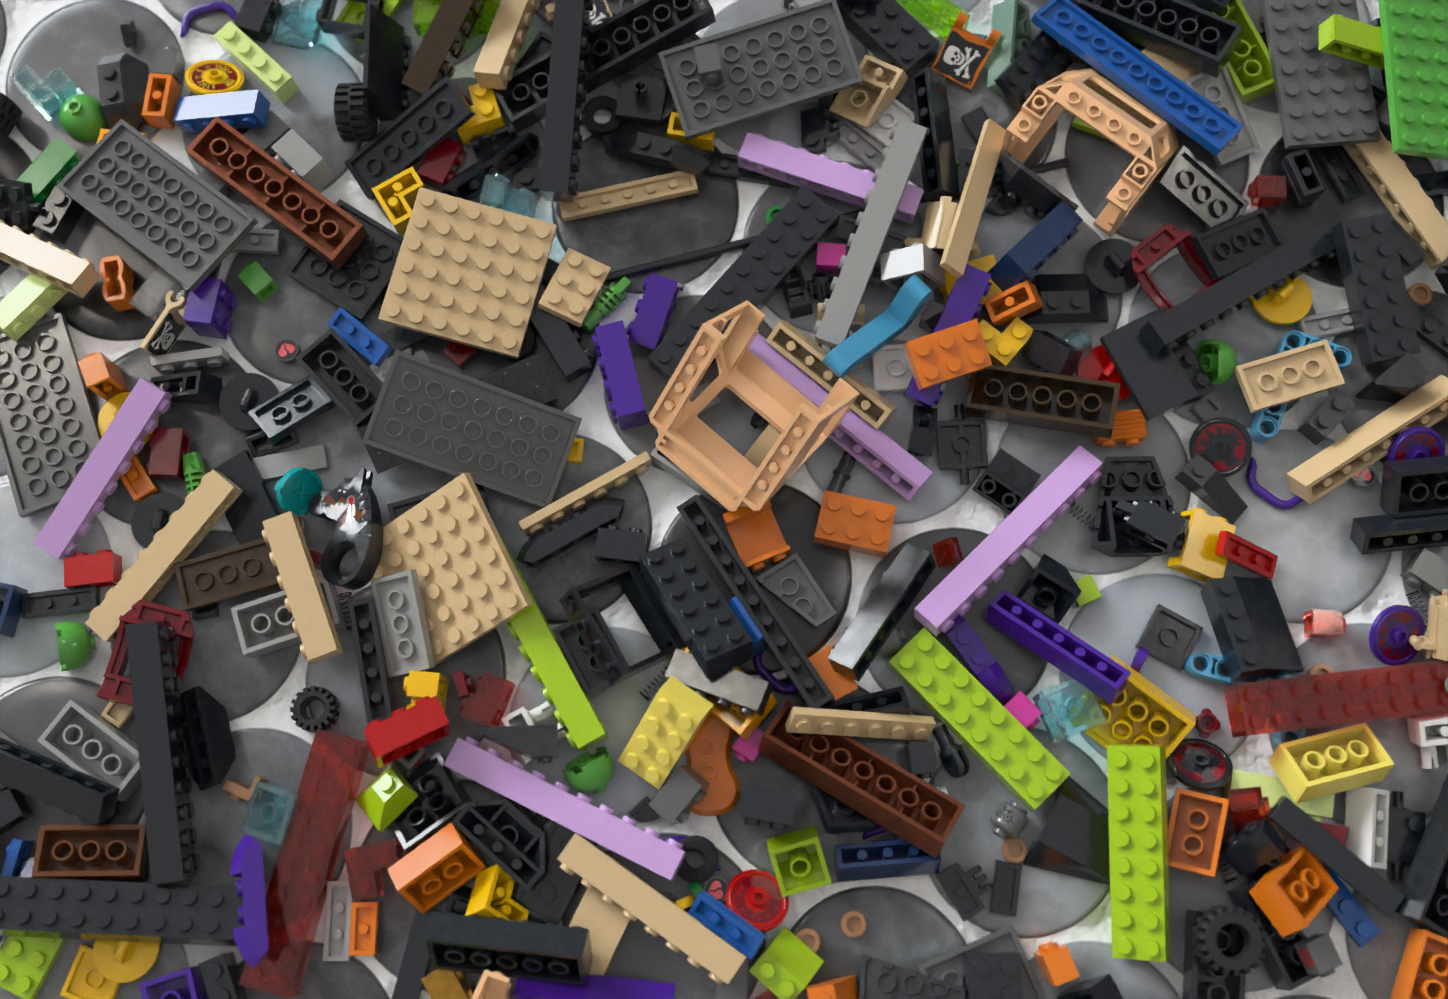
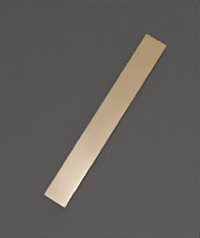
[939,118,1006,278]

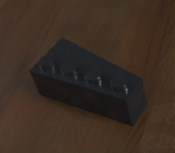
[1227,880,1319,991]

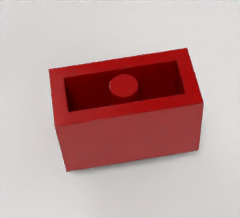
[64,549,123,588]

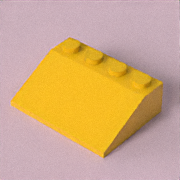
[1066,654,1196,759]

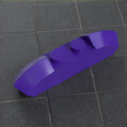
[941,614,1014,702]
[230,834,268,969]

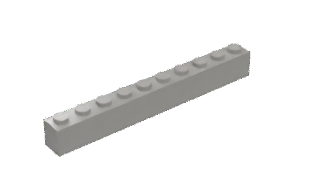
[813,119,927,348]

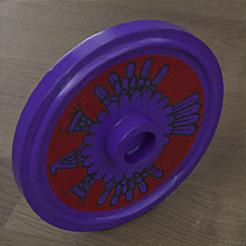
[1387,426,1445,461]
[1369,604,1425,666]

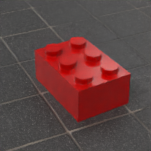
[363,696,449,769]

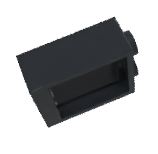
[316,0,386,40]

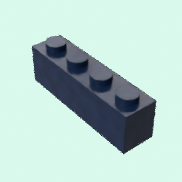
[834,839,941,882]

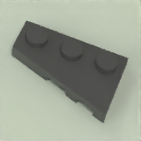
[755,552,837,628]

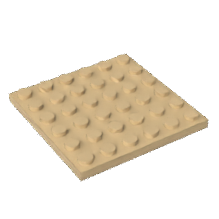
[378,187,557,359]
[372,472,533,672]

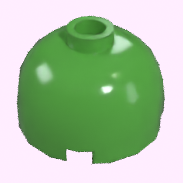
[59,94,108,142]
[1192,339,1237,386]
[55,622,97,672]
[562,746,614,794]

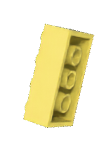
[618,676,714,790]
[1268,723,1394,804]

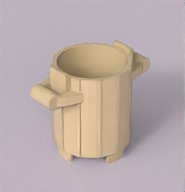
[904,196,981,257]
[1408,589,1448,661]

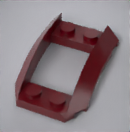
[1130,223,1223,310]
[96,600,195,706]

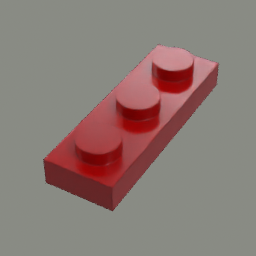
[1215,531,1278,579]

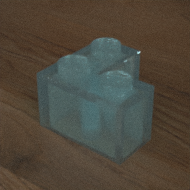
[9,64,84,121]
[479,174,538,218]

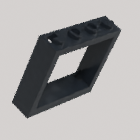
[559,564,685,686]

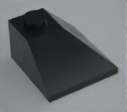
[1016,554,1081,624]

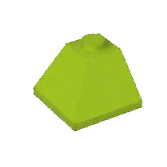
[355,763,419,832]

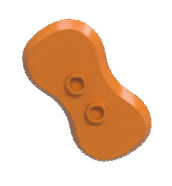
[685,712,741,816]

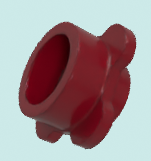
[1194,708,1221,738]

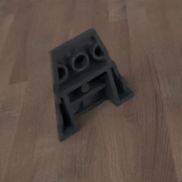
[1091,456,1185,557]
[1022,776,1110,885]

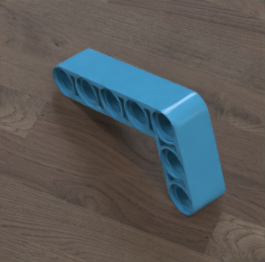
[823,274,933,378]
[1249,330,1352,444]
[1184,652,1313,748]

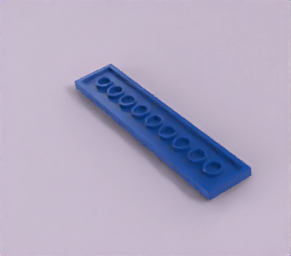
[1031,0,1243,156]

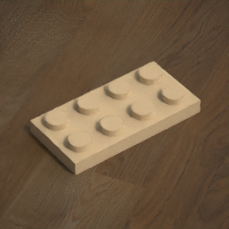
[1234,339,1345,413]

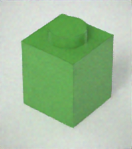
[237,261,280,303]

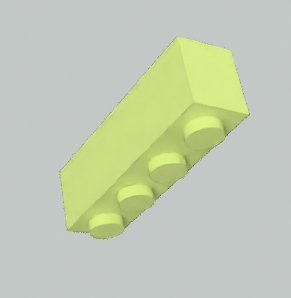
[214,21,299,105]
[0,274,68,342]
[1222,769,1335,823]

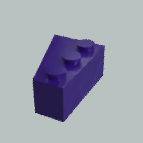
[627,272,685,350]

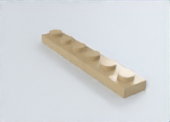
[559,171,698,222]
[519,451,652,535]
[785,707,936,741]

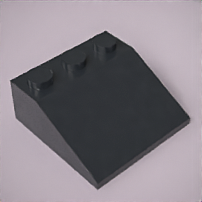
[391,751,472,854]

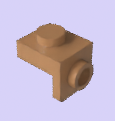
[222,776,268,802]

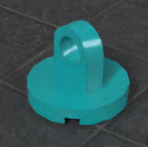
[274,467,323,515]

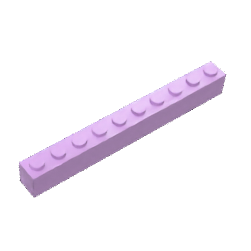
[748,333,933,501]
[914,446,1103,637]
[444,736,687,881]

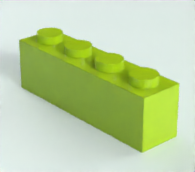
[1319,14,1385,70]

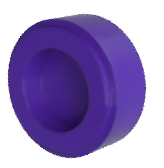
[1130,647,1149,673]

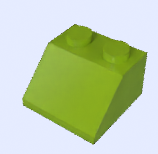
[767,825,832,898]
[749,926,824,999]

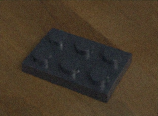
[248,375,335,444]

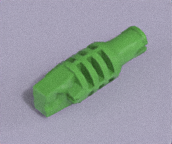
[582,276,631,332]
[183,452,206,495]

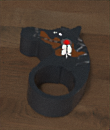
[308,467,383,590]

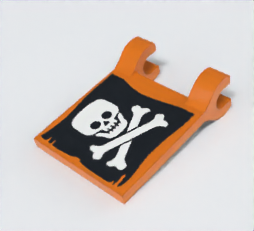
[932,11,1001,89]

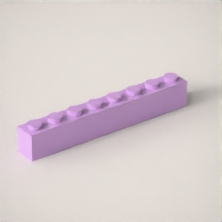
[738,132,924,224]
[33,378,172,559]

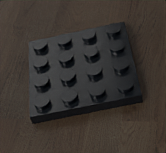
[285,199,403,322]

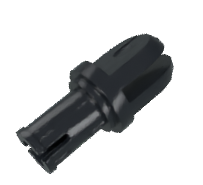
[932,723,970,778]

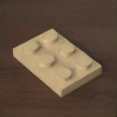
[538,248,611,328]

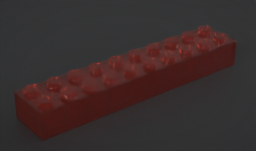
[1223,660,1448,738]
[239,729,370,998]

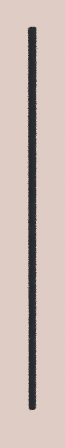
[605,158,1070,283]

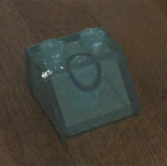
[272,0,322,50]
[1032,679,1107,744]
[241,781,298,846]

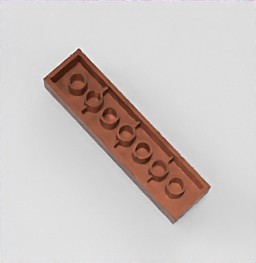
[186,116,368,270]
[758,700,966,858]

